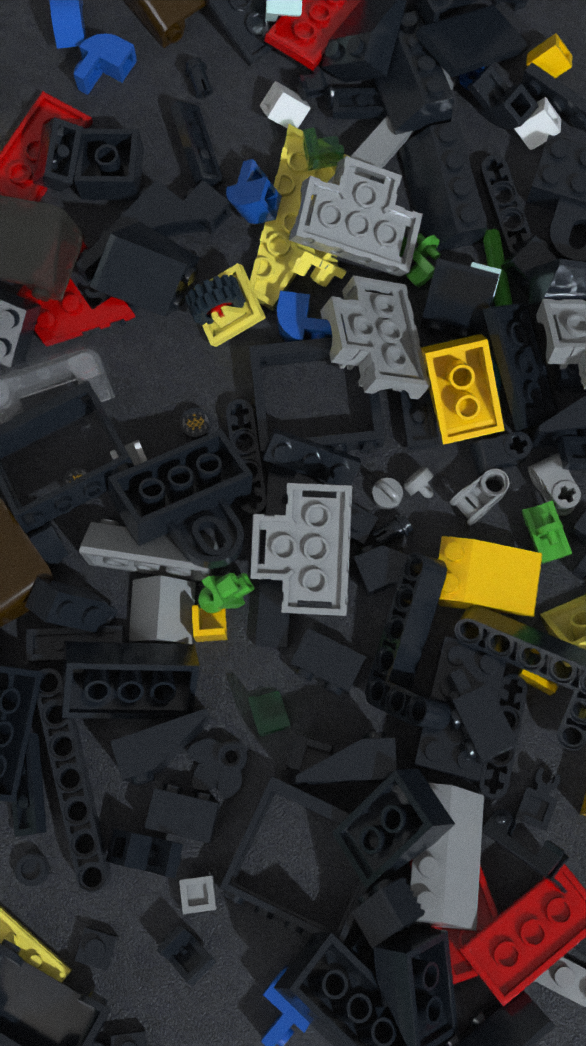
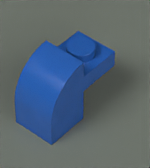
[49,0,86,49]
[74,33,137,95]
[226,159,282,224]
[277,290,333,342]
[261,965,310,1046]

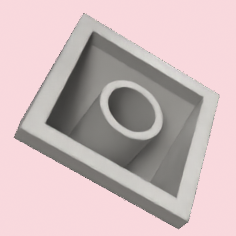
[129,575,196,644]

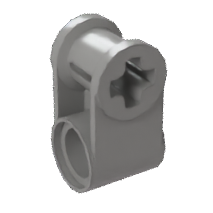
[528,453,581,516]
[449,469,509,526]

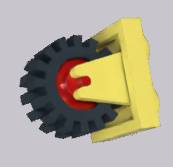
[185,263,266,347]

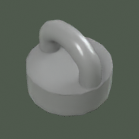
[403,466,433,498]
[372,478,403,510]

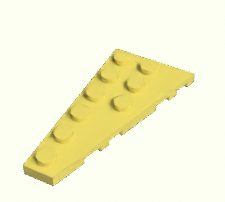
[250,124,349,311]

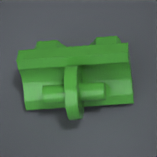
[399,233,441,288]
[522,500,572,564]
[198,573,254,613]

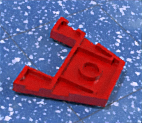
[16,228,136,347]

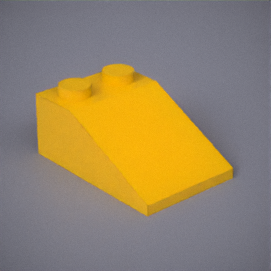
[420,334,505,445]
[438,536,542,617]

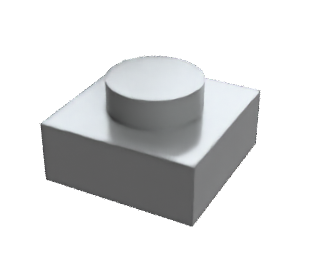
[179,875,217,914]

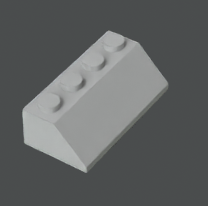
[79,519,218,582]
[410,783,484,931]

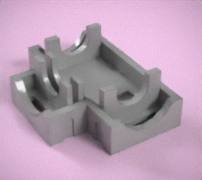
[289,156,423,277]
[320,276,431,399]
[536,299,586,389]
[251,483,353,616]

